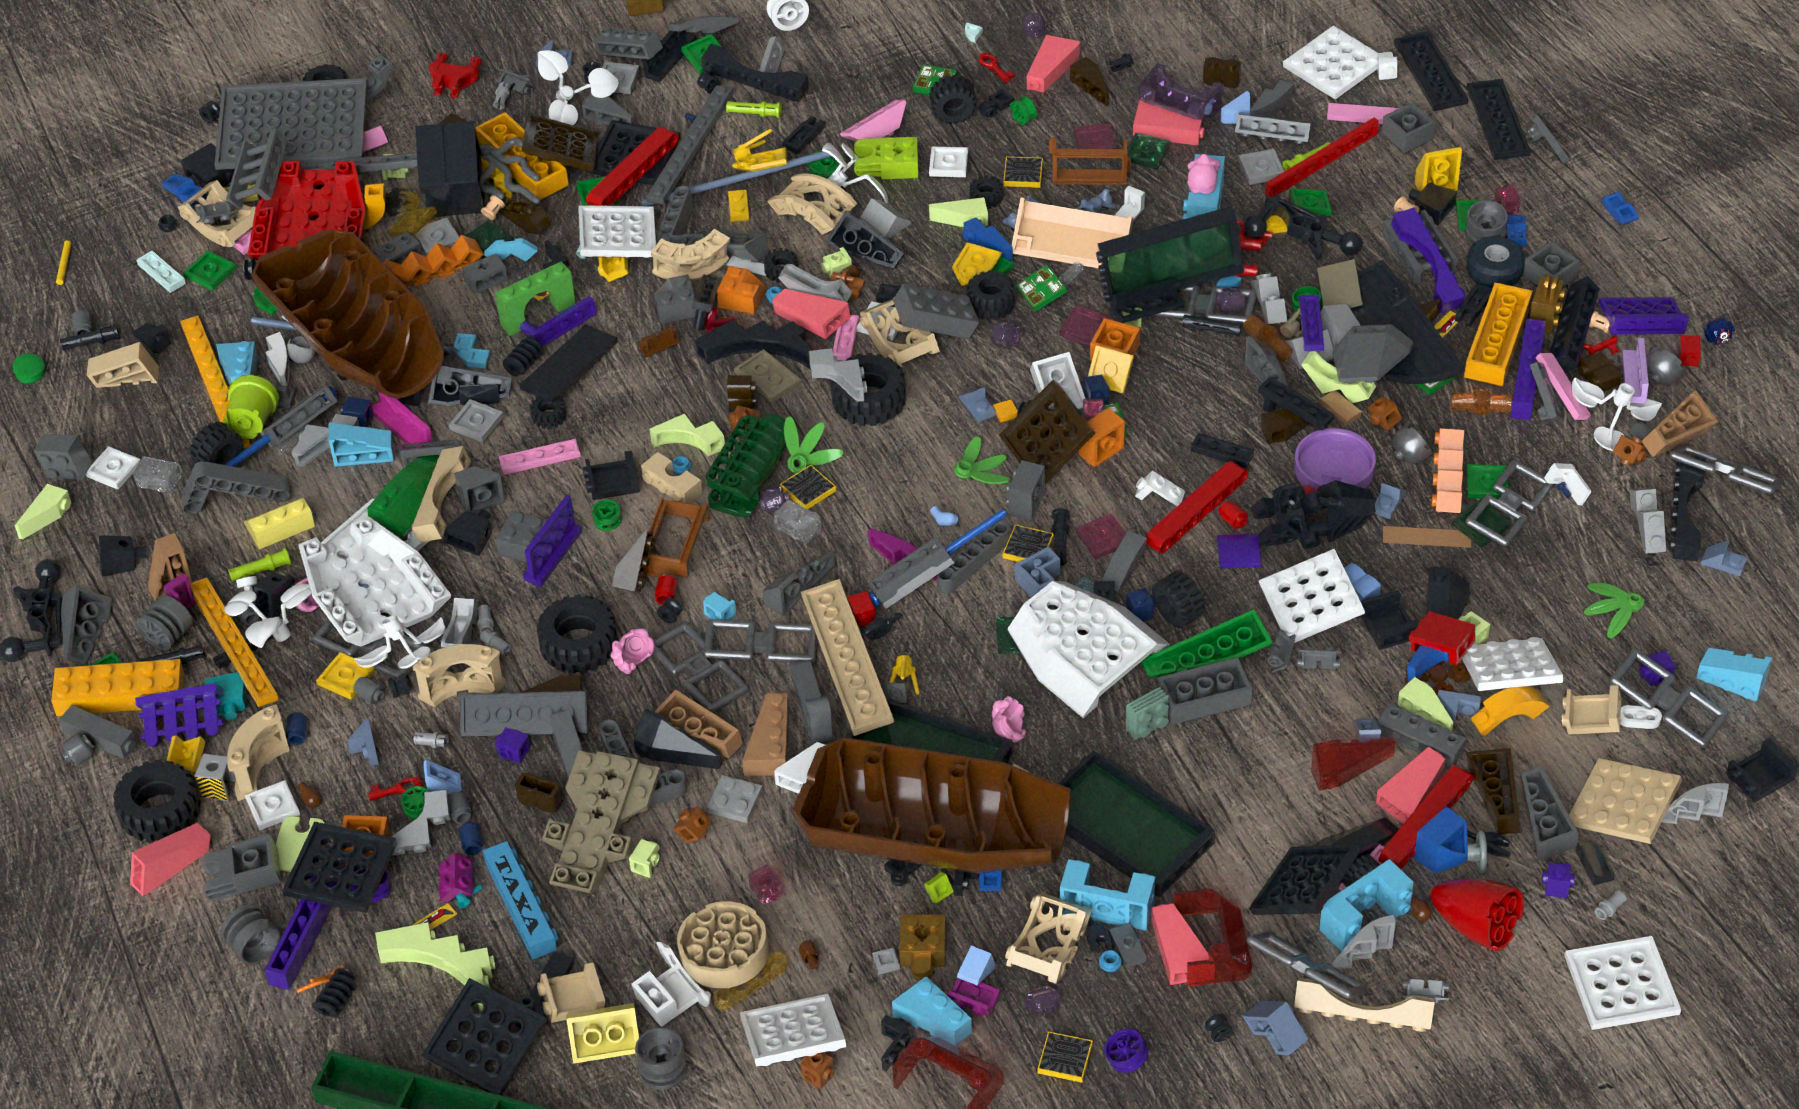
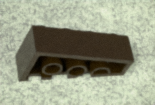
[1467,748,1520,834]

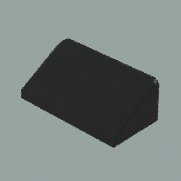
[459,383,499,405]
[1576,842,1614,886]

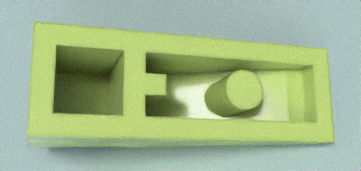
[929,197,988,227]
[15,484,72,540]
[1398,677,1453,731]

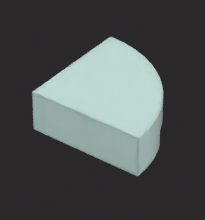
[965,23,983,42]

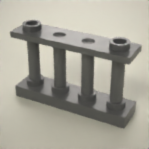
[226,130,288,210]
[1382,210,1458,284]

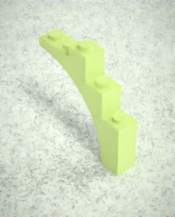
[375,922,496,1012]

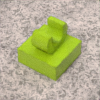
[924,872,954,903]

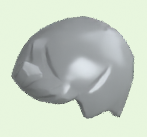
[287,336,316,364]

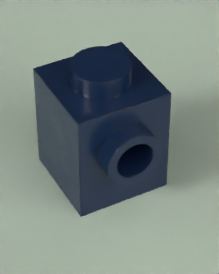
[1083,374,1110,407]
[341,397,373,427]
[1126,588,1156,622]

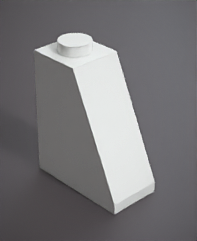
[774,742,825,793]

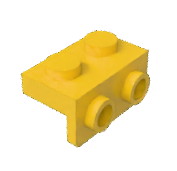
[597,256,628,282]
[167,735,205,776]

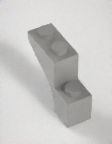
[778,264,852,302]
[1251,273,1287,325]
[809,348,867,401]
[292,414,360,467]
[1630,487,1666,553]
[441,598,479,647]
[392,790,451,856]

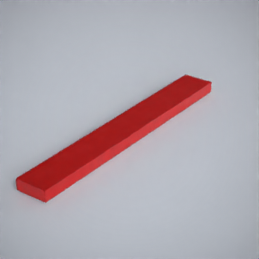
[1265,117,1379,198]

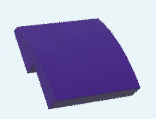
[1217,534,1261,568]

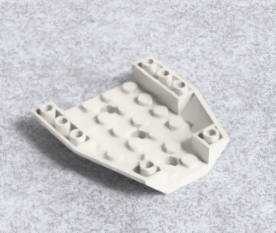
[299,516,451,647]
[1008,581,1170,718]

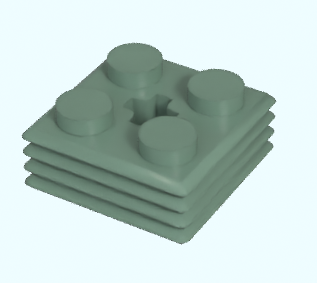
[1126,687,1169,740]

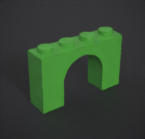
[495,261,575,336]

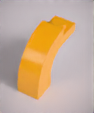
[363,183,386,230]
[1471,686,1550,736]

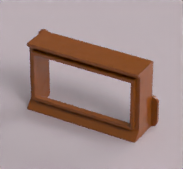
[1049,137,1131,185]
[644,497,710,577]

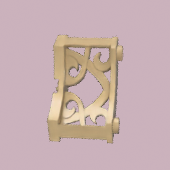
[767,174,857,235]
[178,180,256,247]
[651,229,730,281]
[860,298,940,367]
[413,644,506,707]
[227,705,290,801]
[1005,892,1092,983]

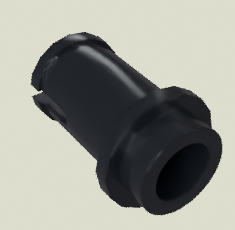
[1109,53,1134,72]

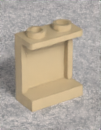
[1562,685,1622,735]
[537,963,605,1023]

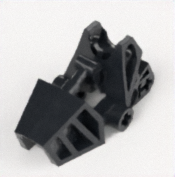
[1251,480,1376,549]

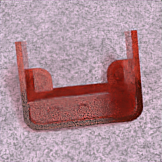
[1173,889,1252,986]
[892,1037,1004,1109]

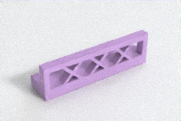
[1622,338,1649,403]

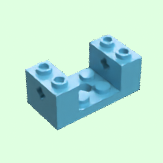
[1183,154,1225,234]
[1060,859,1155,931]
[1319,859,1413,952]

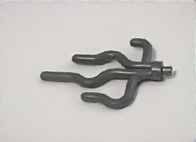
[479,138,540,204]

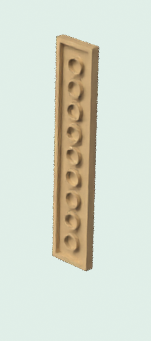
[801,579,894,736]

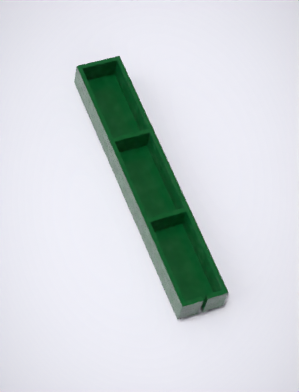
[311,1050,550,1109]

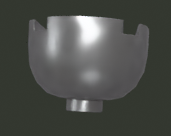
[1646,347,1686,385]
[1393,424,1432,464]

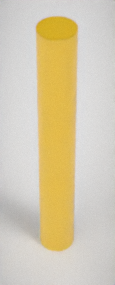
[56,240,72,285]

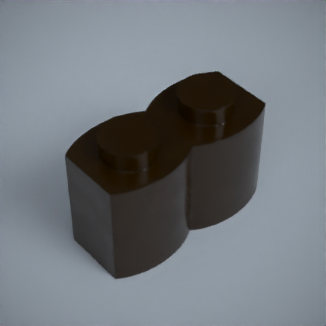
[1203,57,1241,88]
[1578,351,1621,392]
[727,375,757,412]
[515,773,563,813]

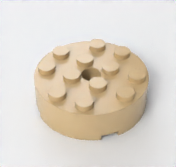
[677,901,769,989]

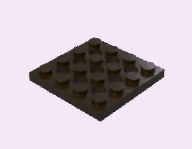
[521,113,598,172]
[999,379,1096,484]

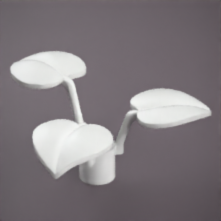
[537,50,619,125]
[822,143,888,203]
[1572,378,1662,452]
[225,584,312,648]
[354,615,446,669]

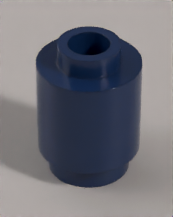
[286,712,308,745]
[459,822,483,855]

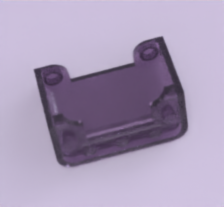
[1138,63,1224,120]

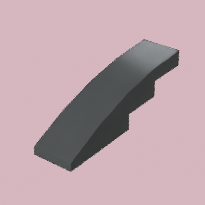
[669,16,740,33]

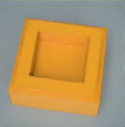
[993,400,1018,423]

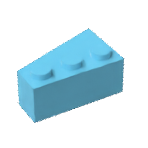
[216,341,258,385]
[329,423,394,467]
[1697,648,1772,702]
[892,977,972,1046]

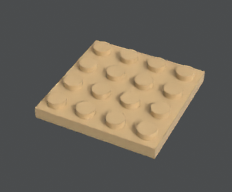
[1569,758,1682,844]

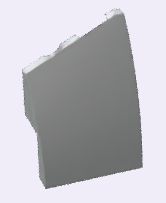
[1662,783,1729,824]
[1330,915,1395,969]

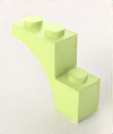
[1301,351,1376,403]
[650,414,725,456]

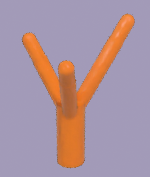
[296,965,345,993]

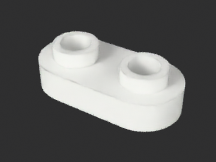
[1620,705,1662,729]

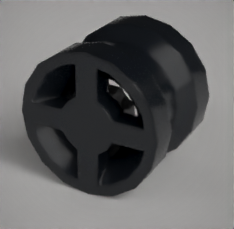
[583,62,601,84]
[697,71,720,94]
[199,100,220,123]
[657,597,683,623]
[388,674,410,699]
[1205,1014,1233,1042]

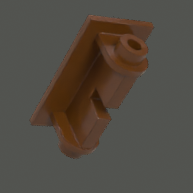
[637,326,680,357]

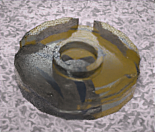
[385,187,420,217]

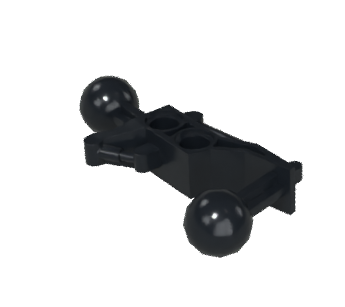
[1244,195,1363,259]
[0,558,63,662]

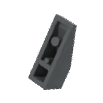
[582,93,633,125]

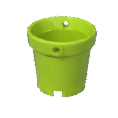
[224,375,279,439]

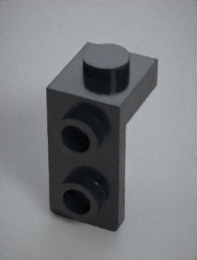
[543,240,569,269]
[133,323,171,353]
[881,1015,911,1071]

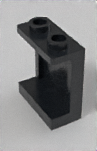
[181,143,235,187]
[582,450,640,500]
[1360,590,1419,650]
[1726,738,1798,802]

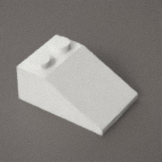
[1030,352,1088,409]

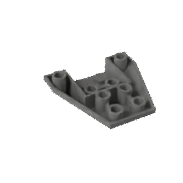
[1333,324,1414,383]

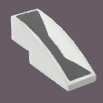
[266,332,290,386]

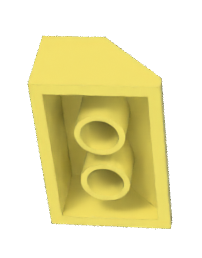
[244,498,315,550]
[566,1003,639,1064]

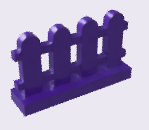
[135,683,224,747]

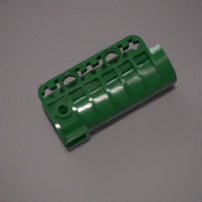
[705,413,787,518]

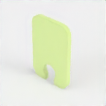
[276,816,324,872]

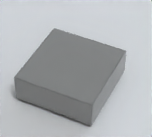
[872,947,900,975]

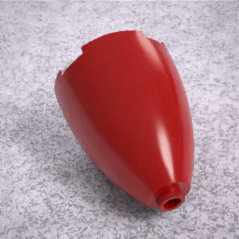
[1430,878,1524,951]

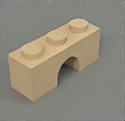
[641,452,702,504]

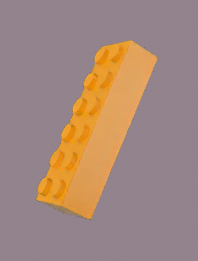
[476,112,568,200]
[1464,283,1533,386]
[51,659,185,716]

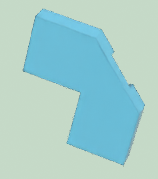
[484,238,538,262]
[453,333,491,369]

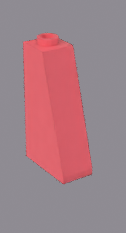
[1027,35,1080,93]
[1133,100,1204,145]
[772,289,851,339]
[1376,747,1445,824]
[130,823,211,896]
[1151,904,1215,985]

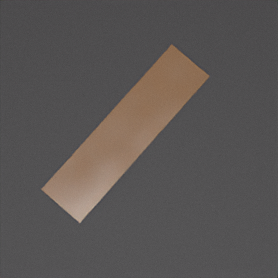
[1383,526,1471,548]

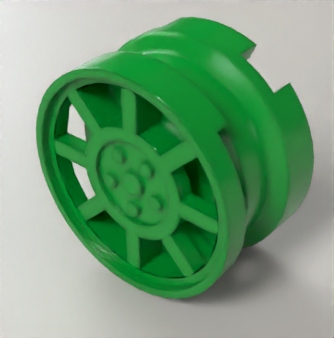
[1010,96,1037,125]
[592,499,621,531]
[401,786,429,821]

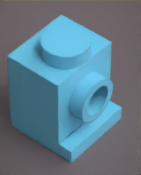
[703,592,736,620]

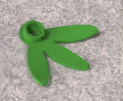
[784,416,844,473]
[953,436,1011,484]
[1584,583,1644,638]

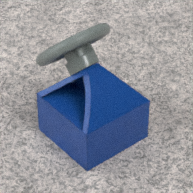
[1414,807,1487,874]

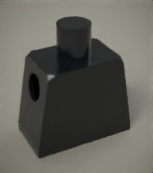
[1409,184,1457,226]
[444,509,492,556]
[99,535,146,577]
[254,572,295,619]

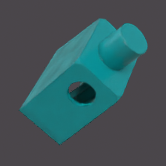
[204,672,247,720]

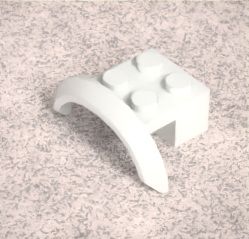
[631,942,711,1027]

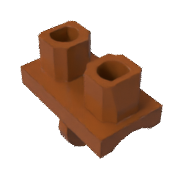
[829,269,865,300]

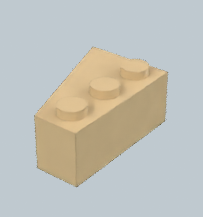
[87,342,159,388]

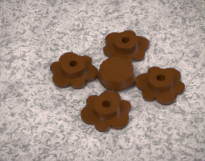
[1404,661,1470,697]

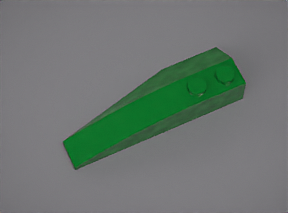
[367,455,439,538]
[1141,609,1273,678]

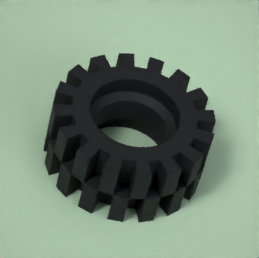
[970,175,1003,209]
[764,248,798,282]
[530,396,567,429]
[1342,854,1380,887]

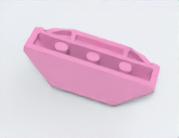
[840,100,906,142]

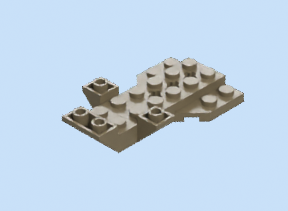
[542,751,661,893]

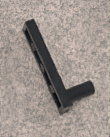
[692,274,722,330]
[1258,376,1335,431]
[515,952,574,1028]

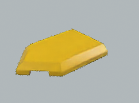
[732,148,788,172]
[952,242,1002,286]

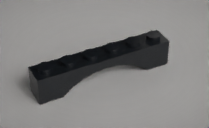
[701,44,808,102]
[1670,457,1706,562]

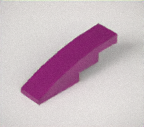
[868,528,937,581]

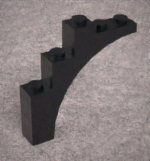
[695,320,814,370]

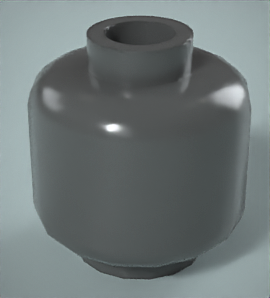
[61,733,94,765]

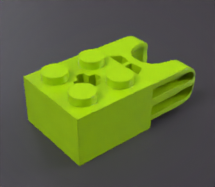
[854,137,918,179]

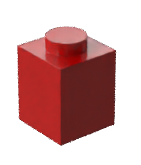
[1678,335,1701,366]
[848,591,875,627]

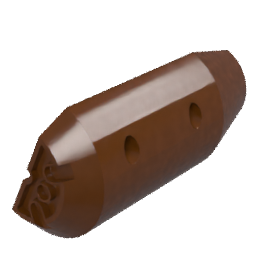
[252,229,444,398]
[793,737,1071,874]

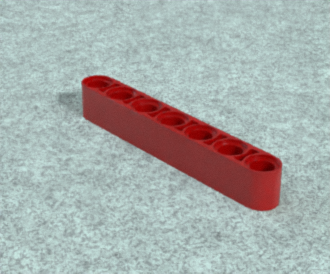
[586,126,678,206]
[1145,461,1248,554]
[1378,764,1474,870]

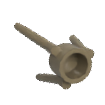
[1280,307,1302,339]

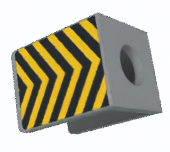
[195,754,235,801]

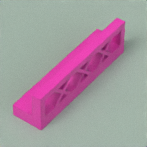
[372,392,433,444]

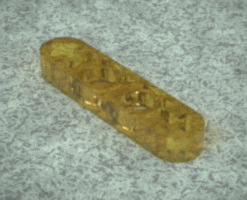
[713,952,787,1011]

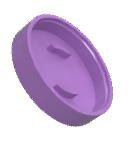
[1294,428,1376,491]

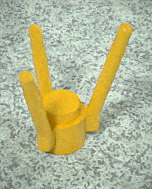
[733,129,772,162]
[889,655,920,695]

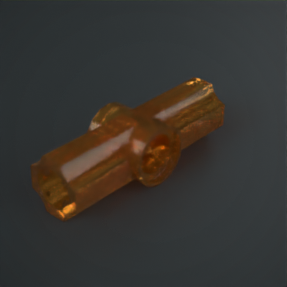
[1243,315,1293,362]
[1451,389,1512,415]

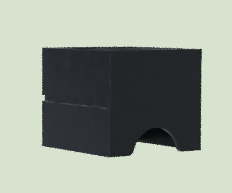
[415,121,485,218]

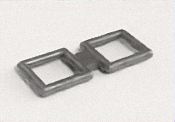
[1150,285,1257,324]
[1669,444,1783,494]
[1466,460,1553,546]
[312,619,428,679]
[703,619,817,663]
[653,622,749,713]
[1610,649,1728,748]
[1246,932,1368,998]

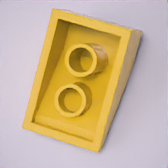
[1415,147,1462,191]

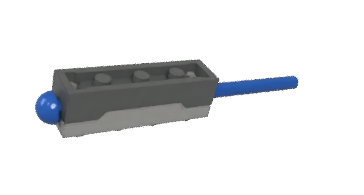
[225,385,337,467]
[868,509,1007,609]

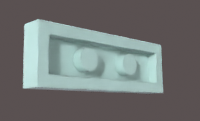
[137,251,186,293]

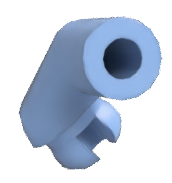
[930,506,958,526]

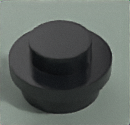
[158,215,177,232]

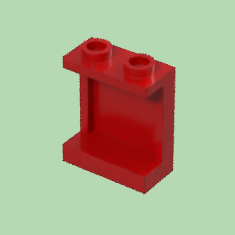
[1409,611,1476,665]

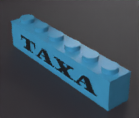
[482,841,558,960]

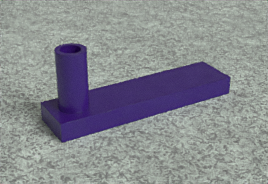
[1299,295,1324,351]
[520,296,597,347]

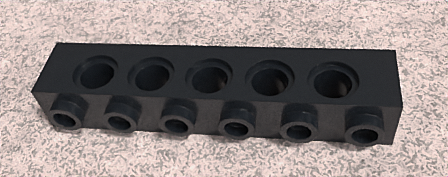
[1550,276,1600,373]

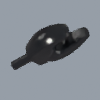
[863,613,902,640]
[1467,830,1510,857]
[1086,916,1114,953]

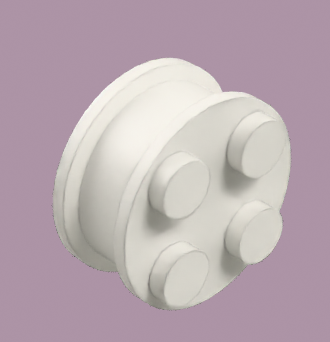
[767,0,809,31]

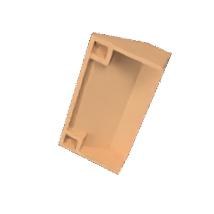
[1012,198,1134,272]

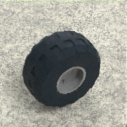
[1466,236,1525,288]

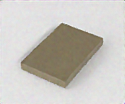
[1317,259,1363,308]
[734,349,801,403]

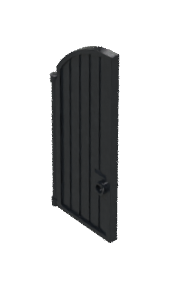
[1320,260,1465,384]

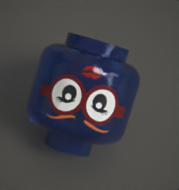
[1704,317,1735,346]

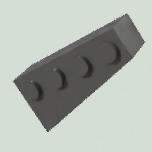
[1521,766,1578,861]

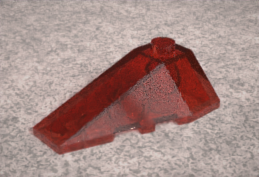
[1311,739,1395,791]

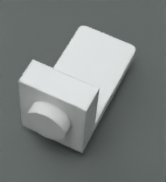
[1377,52,1397,80]
[1115,186,1145,221]
[1544,463,1591,505]
[1135,470,1185,506]

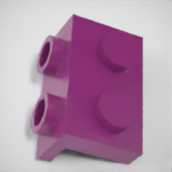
[164,573,196,609]
[439,852,473,903]
[946,978,1001,1017]

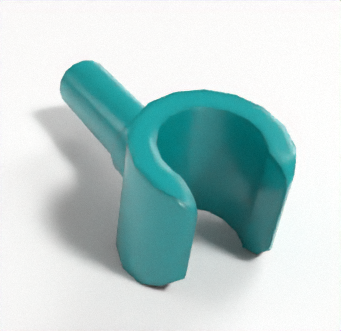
[456,885,482,909]

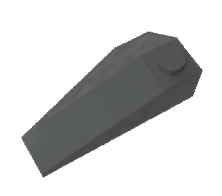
[695,228,768,262]
[1245,336,1288,386]
[763,552,835,616]
[61,585,112,666]

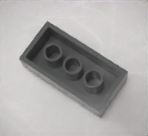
[893,283,979,339]
[1157,658,1252,725]

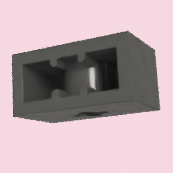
[462,254,508,294]

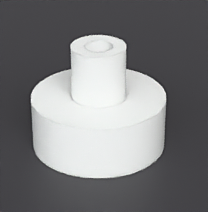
[236,576,258,591]

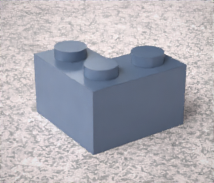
[1015,547,1060,598]
[1243,1000,1308,1055]

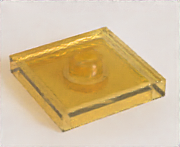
[388,207,437,237]

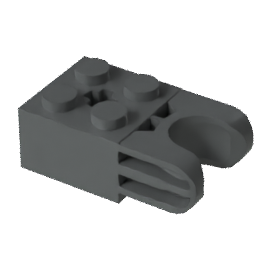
[201,834,281,900]

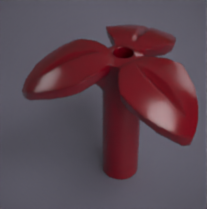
[704,308,735,333]

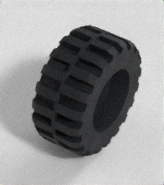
[831,353,906,426]
[537,595,618,674]
[113,760,200,843]

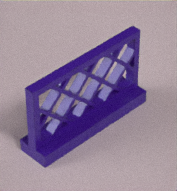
[1598,297,1689,334]
[523,496,582,587]

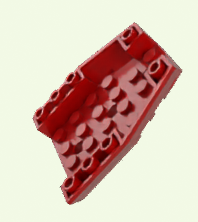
[248,161,366,261]

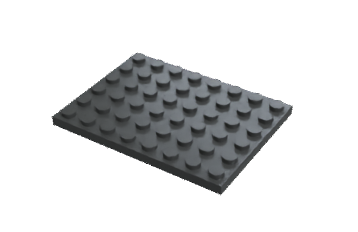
[214,78,367,170]

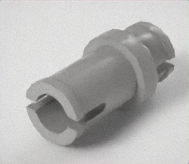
[493,82,510,110]
[477,605,494,633]
[480,629,512,656]
[414,731,449,749]
[1594,890,1627,920]

